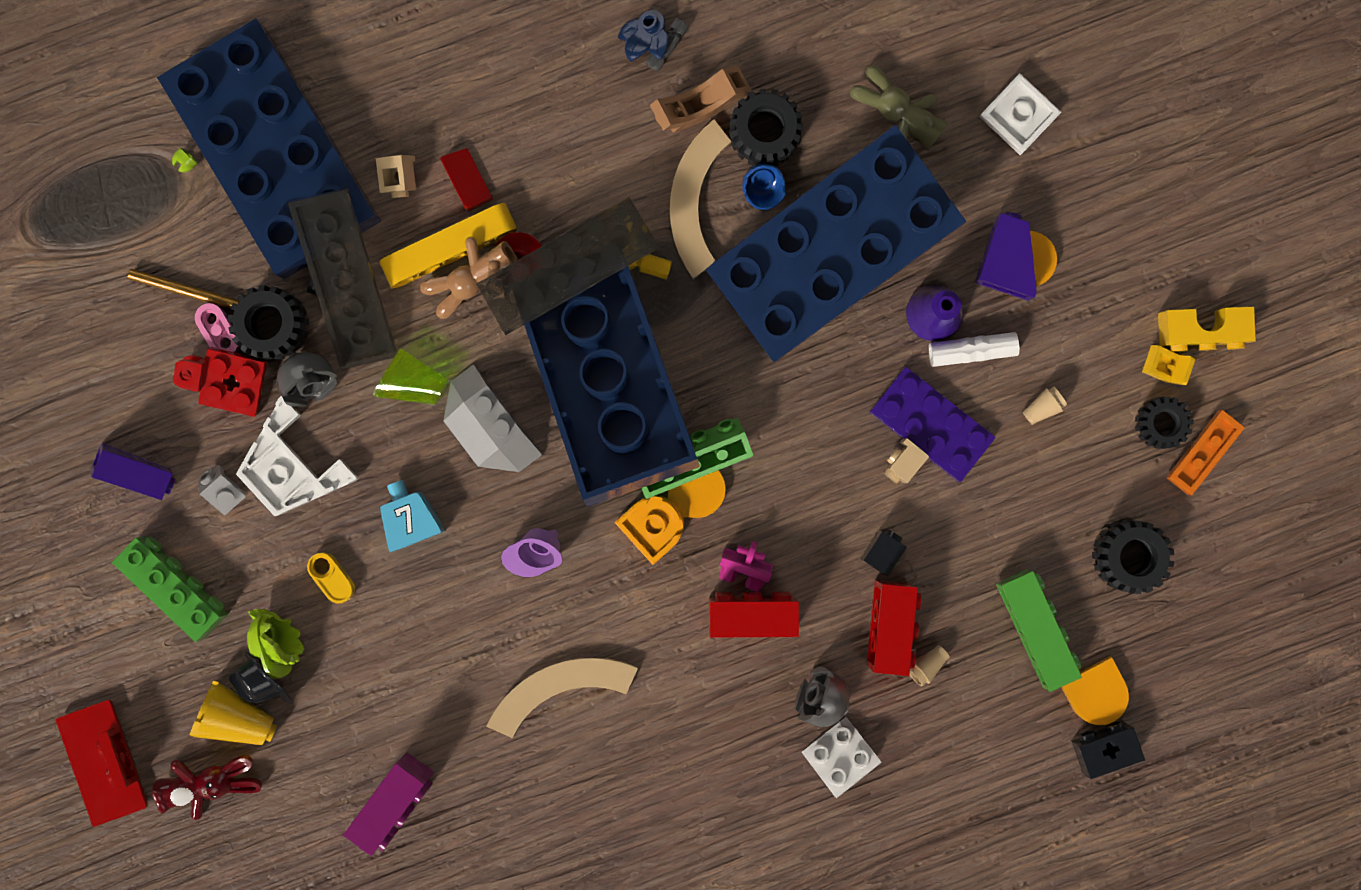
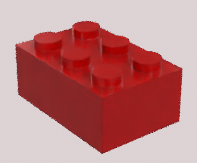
[866,580,922,676]
[709,591,799,638]

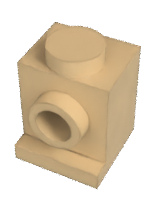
[376,155,416,198]
[884,438,929,484]

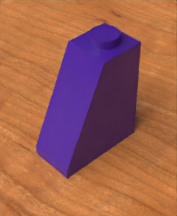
[974,212,1037,301]
[91,442,175,500]

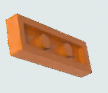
[1166,410,1245,495]

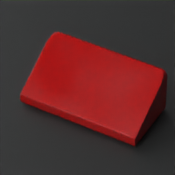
[440,148,493,212]

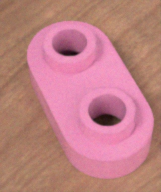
[195,303,241,353]

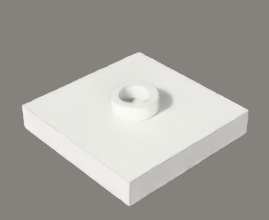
[979,73,1061,155]

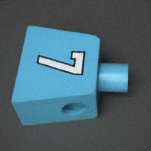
[380,480,446,552]

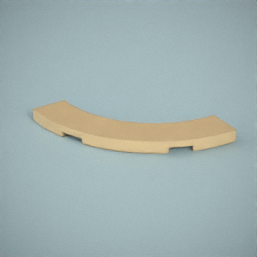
[670,120,731,280]
[486,657,638,738]

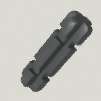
[646,18,688,71]

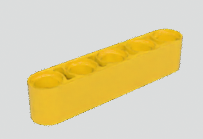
[379,203,518,289]

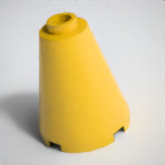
[189,680,277,745]

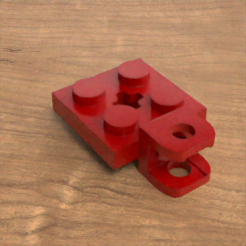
[173,347,268,417]

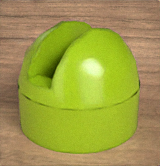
[172,147,199,173]

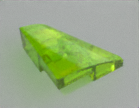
[373,348,451,405]

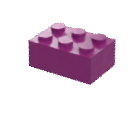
[343,752,434,856]

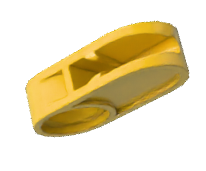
[307,552,355,603]

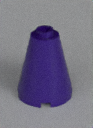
[906,284,963,341]

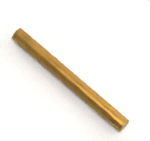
[127,269,240,311]

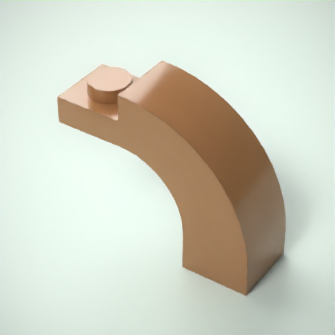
[650,66,752,133]

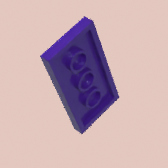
[869,367,996,482]

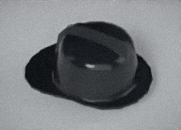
[229,651,293,704]

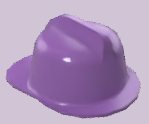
[501,528,563,577]

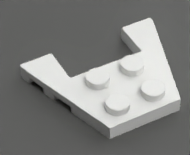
[236,396,359,516]

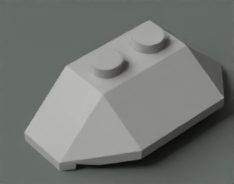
[443,364,542,472]

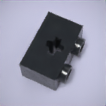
[1071,721,1145,779]

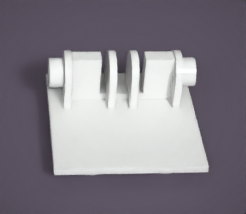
[802,717,882,799]

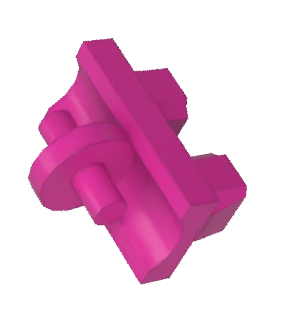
[720,541,773,592]

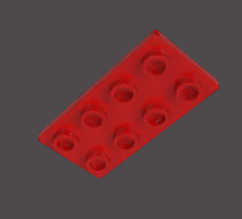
[56,699,148,827]

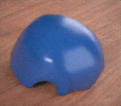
[742,162,786,210]

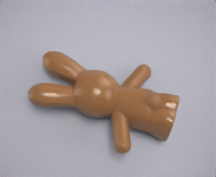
[420,237,520,319]

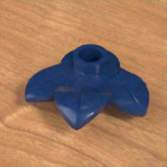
[618,10,669,62]

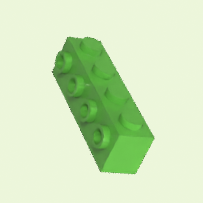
[642,418,754,499]
[112,536,228,642]
[995,569,1082,692]

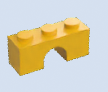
[1158,307,1256,352]

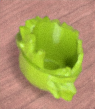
[247,608,305,679]

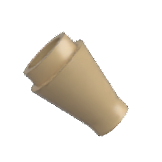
[1022,386,1068,425]
[910,645,950,687]

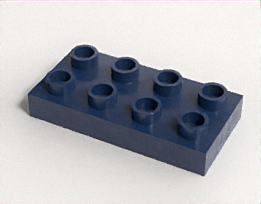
[157,18,381,279]
[706,125,966,363]
[510,245,700,507]

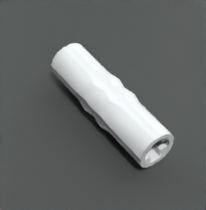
[929,332,1019,367]

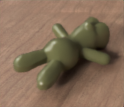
[850,65,948,151]

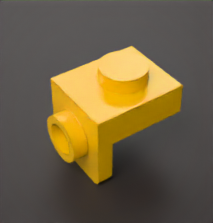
[1142,345,1195,385]

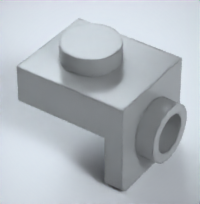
[198,465,246,516]

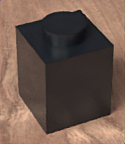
[860,529,907,576]

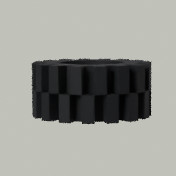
[1135,397,1194,449]

